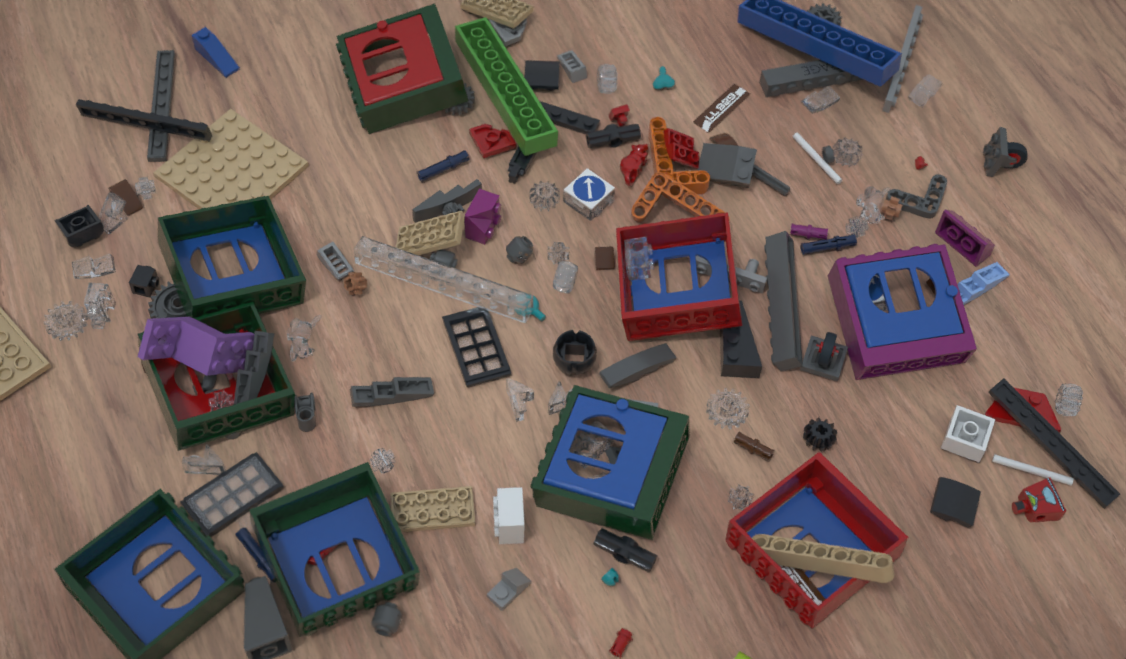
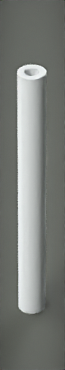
[793,132,842,185]
[992,454,1074,486]

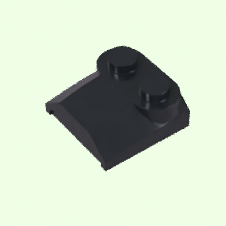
[54,205,104,247]

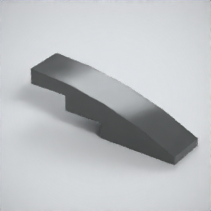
[412,179,482,223]
[234,331,275,404]
[599,343,676,388]
[350,377,434,407]

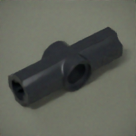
[586,124,641,148]
[593,528,658,572]

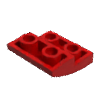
[664,128,699,169]

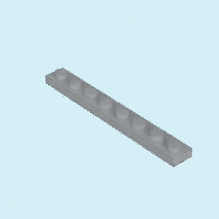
[882,5,924,113]

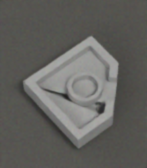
[489,18,527,46]

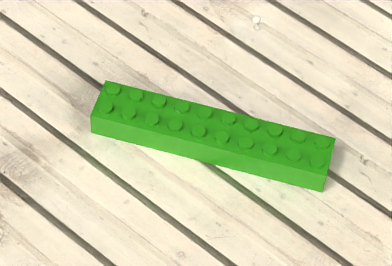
[455,17,558,156]

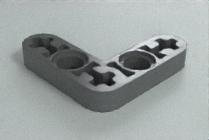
[886,174,947,219]

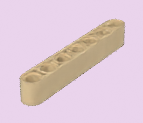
[752,534,895,583]

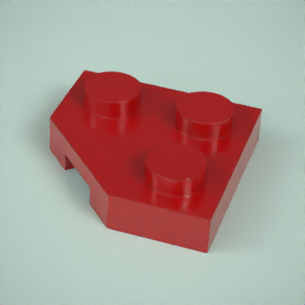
[469,124,516,159]

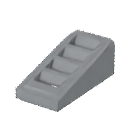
[557,50,587,83]
[317,242,354,281]

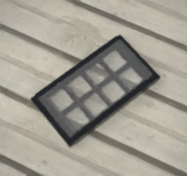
[442,305,511,387]
[180,452,284,537]

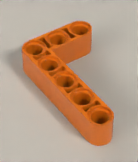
[649,117,710,196]
[631,172,730,222]

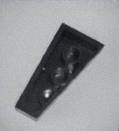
[720,300,762,379]

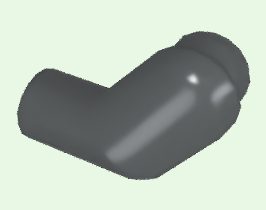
[193,375,217,395]

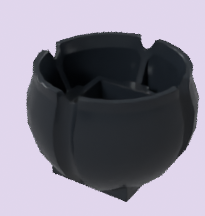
[553,330,597,375]

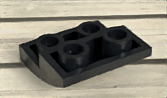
[524,60,560,91]
[930,477,981,528]

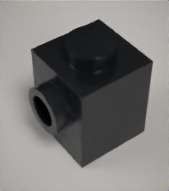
[129,265,160,298]

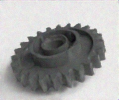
[148,281,187,319]

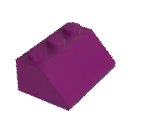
[935,209,995,267]

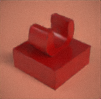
[608,104,630,127]

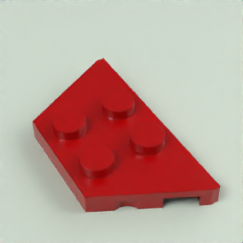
[984,387,1061,433]

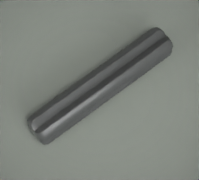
[752,164,791,196]

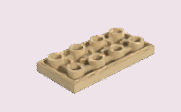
[460,0,534,28]
[394,211,465,261]
[390,486,475,532]

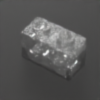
[624,237,654,281]
[569,420,614,469]

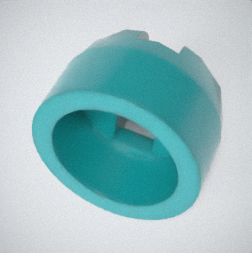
[601,567,619,586]

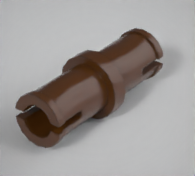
[734,431,775,461]

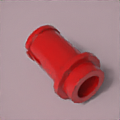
[609,628,633,658]

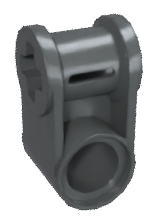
[294,393,316,432]

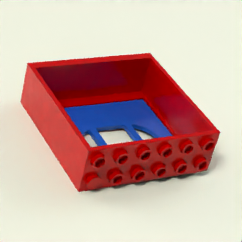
[616,212,742,341]
[725,452,909,629]

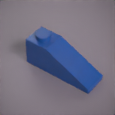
[192,27,240,78]

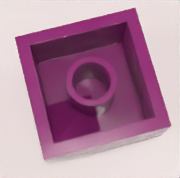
[464,189,501,245]

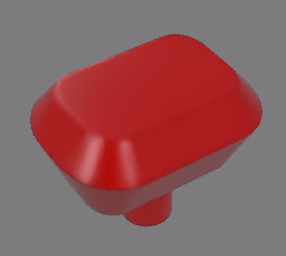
[915,156,928,170]

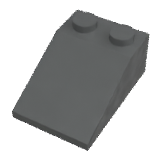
[698,143,757,188]

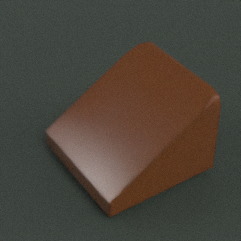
[595,246,615,270]

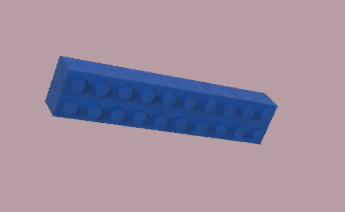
[738,0,902,87]

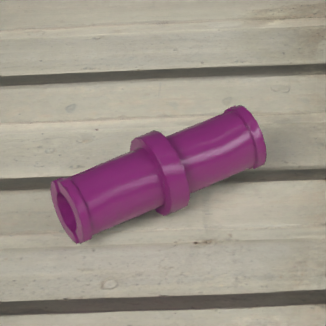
[790,223,828,240]

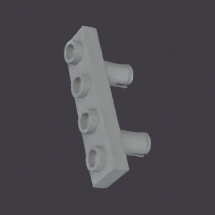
[696,256,767,294]

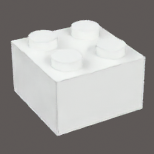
[941,405,995,462]
[493,487,524,544]

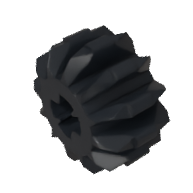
[803,417,837,452]

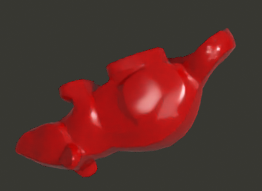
[620,144,648,187]

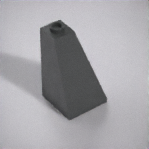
[244,576,293,659]

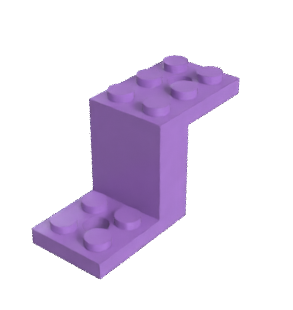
[138,317,254,376]

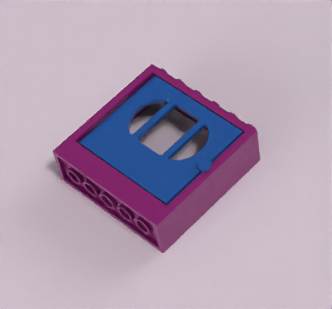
[828,244,977,380]

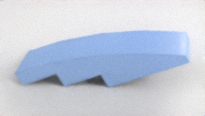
[958,262,1010,305]

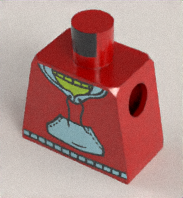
[1012,477,1066,523]

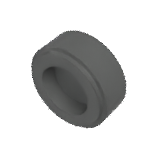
[822,145,834,164]

